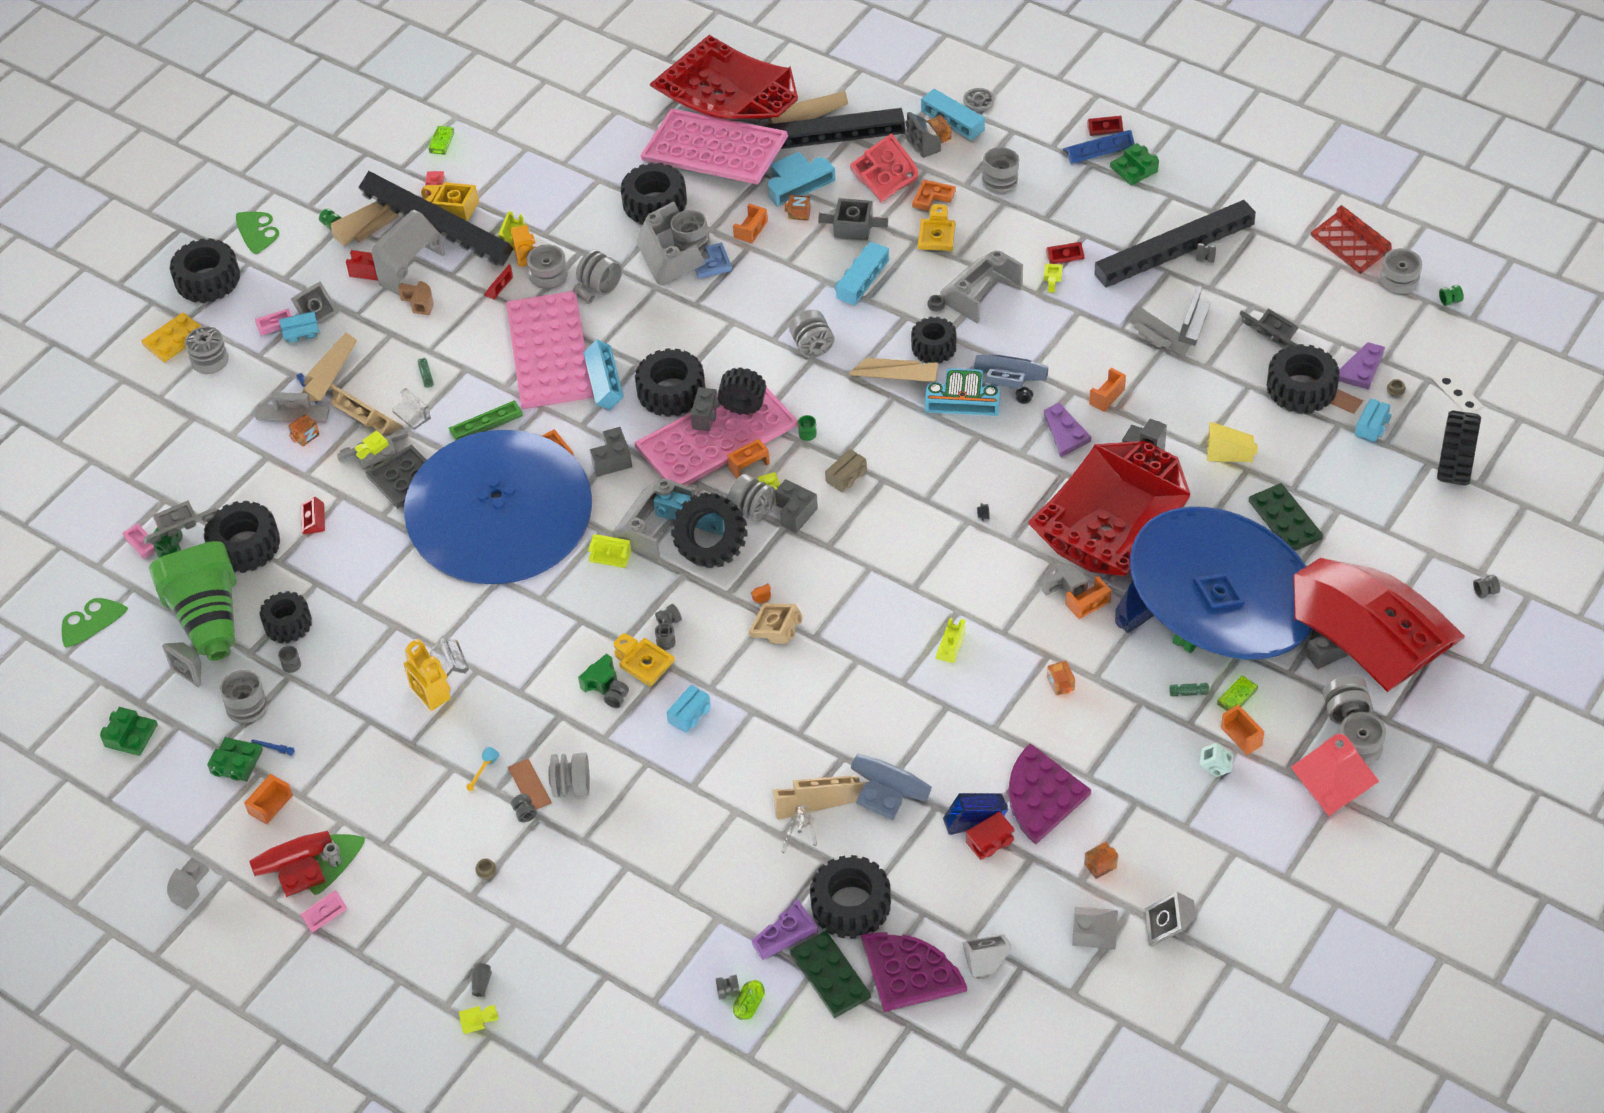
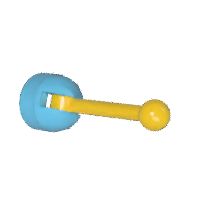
[466,746,500,791]

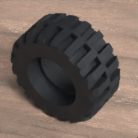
[620,163,687,225]
[170,238,240,303]
[1266,344,1340,414]
[635,348,706,417]
[1437,410,1481,486]
[671,492,748,568]
[204,501,280,573]
[810,855,891,939]

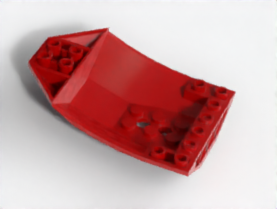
[650,34,798,119]
[1028,441,1191,576]
[1293,558,1465,693]

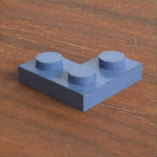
[695,242,732,279]

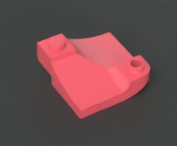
[850,133,918,203]
[1291,734,1379,817]

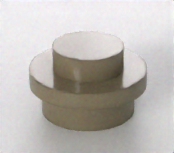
[1387,379,1406,396]
[475,858,496,879]

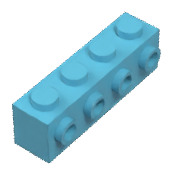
[921,89,985,141]
[835,241,889,305]
[583,339,624,410]
[653,491,725,536]

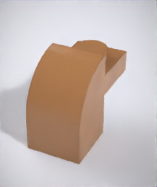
[398,281,434,315]

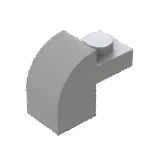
[1042,564,1088,597]
[167,857,209,910]

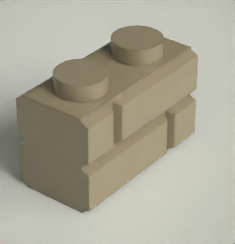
[825,449,867,492]

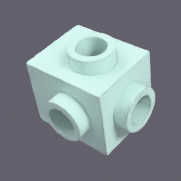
[1200,742,1234,777]

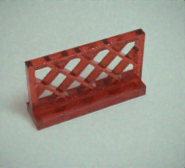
[1311,205,1392,274]

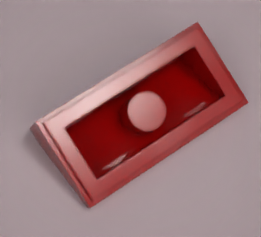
[1087,115,1124,136]
[1046,242,1085,264]
[484,264,513,300]
[301,497,325,534]

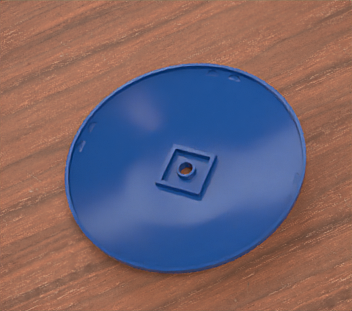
[404,430,592,584]
[1130,506,1313,659]

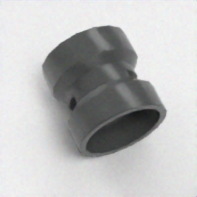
[1196,243,1216,263]
[1473,574,1501,598]
[655,604,682,624]
[655,623,676,650]
[278,646,301,673]
[603,680,629,708]
[511,794,537,823]
[715,974,740,1000]

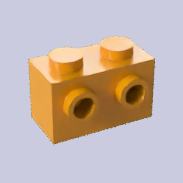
[510,225,536,267]

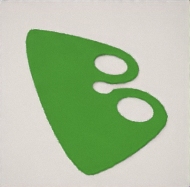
[236,212,280,254]
[62,598,128,647]
[309,834,365,895]

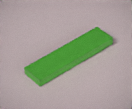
[449,400,523,441]

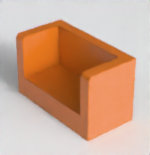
[733,204,768,244]
[1089,368,1126,412]
[727,439,770,478]
[1065,576,1112,619]
[1221,704,1265,755]
[244,774,293,824]

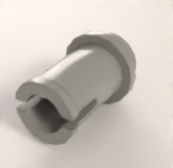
[573,283,595,304]
[323,843,342,867]

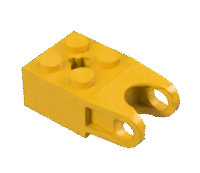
[421,182,479,221]
[403,639,451,711]

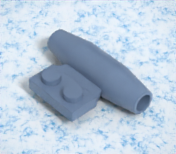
[974,355,1049,389]
[851,754,932,820]

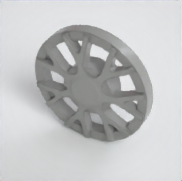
[963,88,995,112]

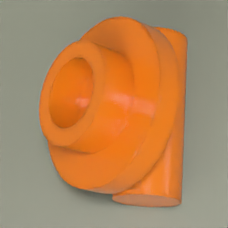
[751,583,771,603]

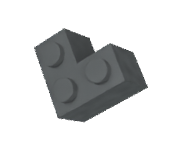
[1122,419,1167,450]
[590,427,632,477]
[775,479,818,533]
[1306,629,1348,670]

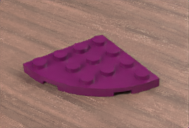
[1009,743,1091,845]
[861,932,967,1012]

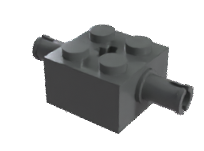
[818,198,888,240]

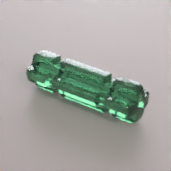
[417,358,434,388]
[1169,683,1209,696]

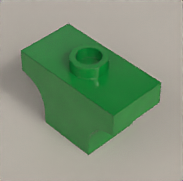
[578,653,617,695]

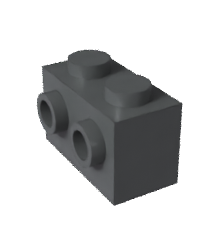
[691,387,720,431]

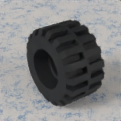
[911,316,956,364]
[717,367,767,415]
[259,591,312,643]

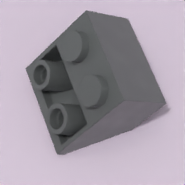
[905,112,941,158]

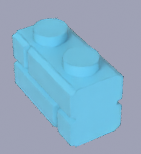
[279,311,320,343]
[1355,398,1392,442]
[666,685,711,733]

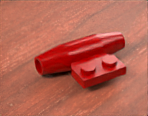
[249,831,333,897]

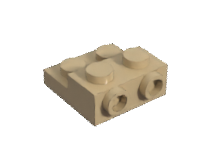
[748,603,803,644]

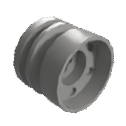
[982,147,1020,193]
[670,210,710,253]
[576,249,623,295]
[789,310,835,358]
[185,326,229,374]
[727,474,776,523]
[219,670,267,723]
[548,753,590,797]

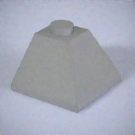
[291,281,339,324]
[162,642,201,687]
[1145,892,1196,947]
[1072,907,1118,949]
[962,934,1012,979]

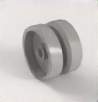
[527,244,568,289]
[1380,248,1422,294]
[1322,675,1373,724]
[1337,712,1386,764]

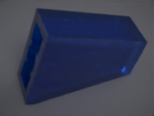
[1115,580,1154,633]
[943,793,1008,835]

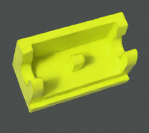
[498,211,526,248]
[588,534,632,568]
[935,618,966,663]

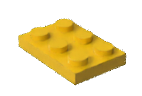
[141,312,202,363]

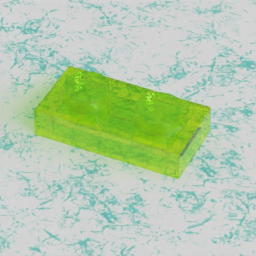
[428,126,455,155]
[1217,675,1258,711]

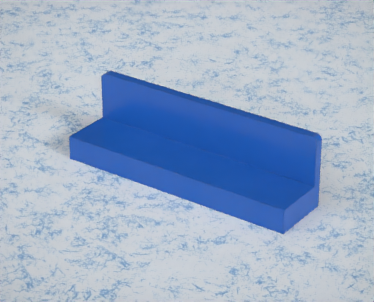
[1063,130,1135,164]

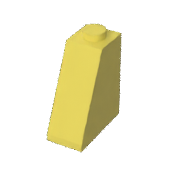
[1207,422,1258,462]

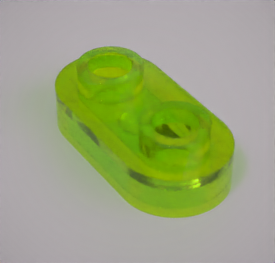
[733,980,765,1020]

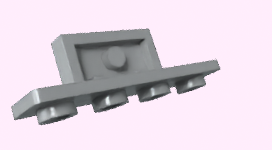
[1129,306,1191,357]
[255,392,330,422]
[337,429,408,469]
[143,500,217,545]

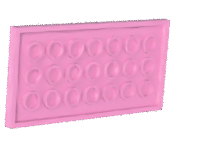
[640,108,788,184]
[506,291,594,409]
[634,387,798,486]

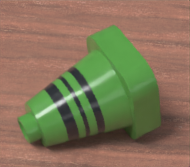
[149,541,237,661]

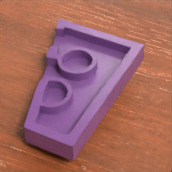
[1339,342,1385,389]
[1044,402,1091,457]
[752,899,819,960]

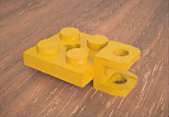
[918,204,956,251]
[613,634,675,687]

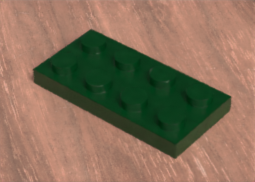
[1249,483,1323,551]
[790,930,871,1018]

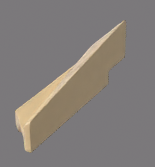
[768,91,848,124]
[331,202,399,246]
[302,332,357,401]
[849,357,938,382]
[330,384,403,435]
[773,775,869,820]

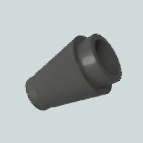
[471,963,492,997]

